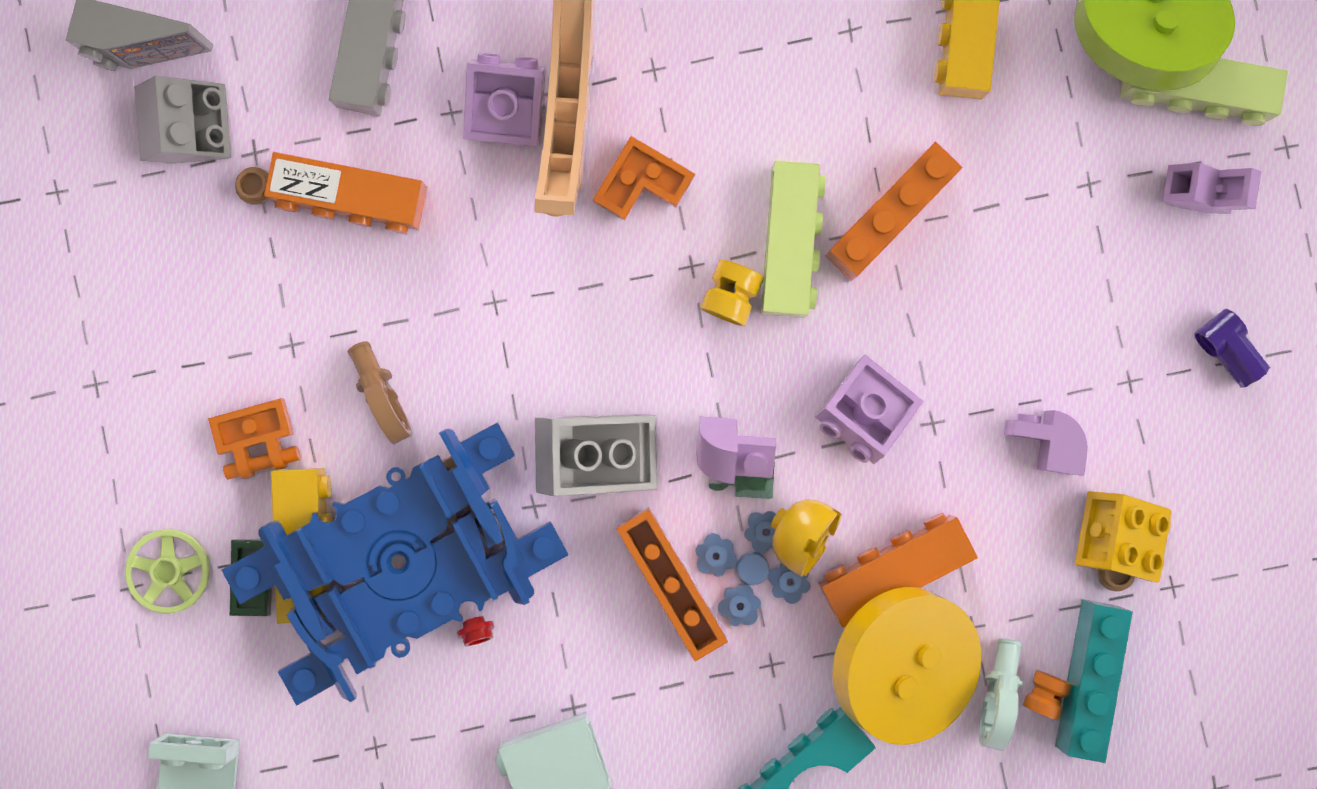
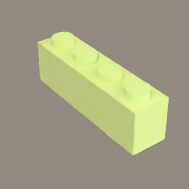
[1119,58,1288,126]
[761,160,826,318]

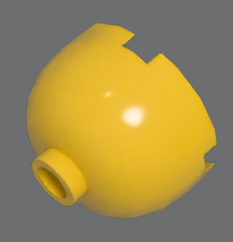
[771,499,842,577]

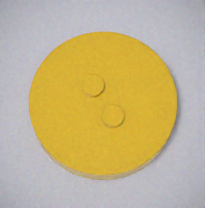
[832,587,981,745]

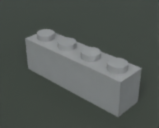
[328,0,406,116]

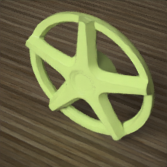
[125,529,210,614]

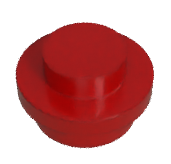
[457,616,495,647]

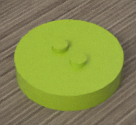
[1074,0,1235,90]

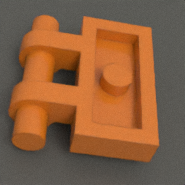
[208,398,301,480]

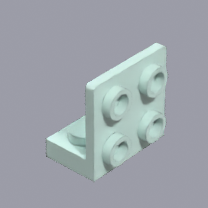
[148,733,240,789]

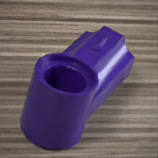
[1194,309,1271,388]

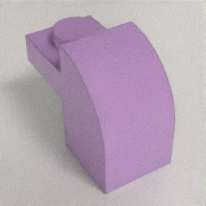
[1162,163,1262,214]
[1004,410,1088,476]
[697,416,776,484]

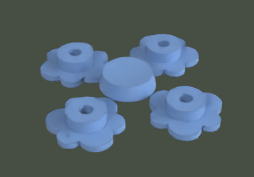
[695,511,810,626]

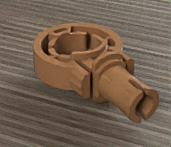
[347,341,412,445]

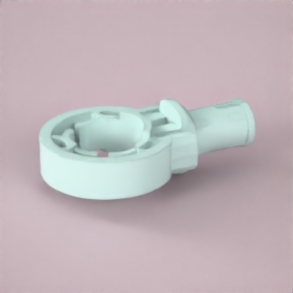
[978,638,1023,751]

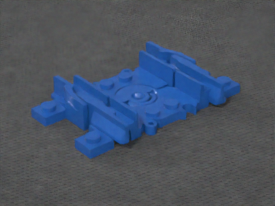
[221,422,569,706]

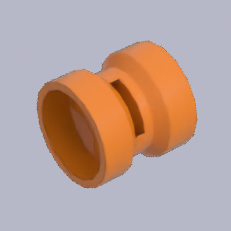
[1022,670,1072,720]

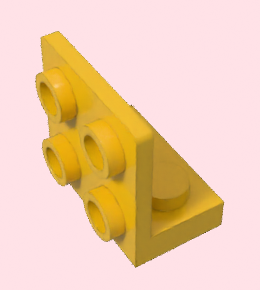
[1074,491,1172,583]

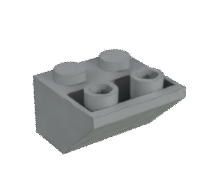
[134,76,231,163]

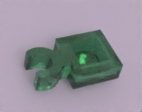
[709,461,775,499]

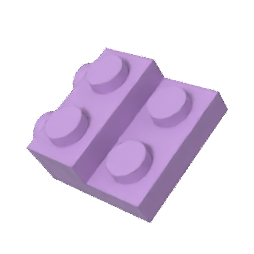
[463,53,546,147]
[815,355,924,464]

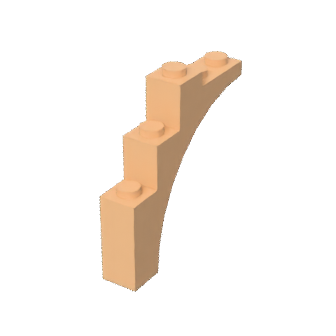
[534,0,595,217]

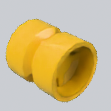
[700,259,764,327]

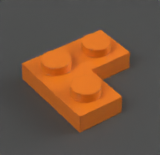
[593,136,695,221]

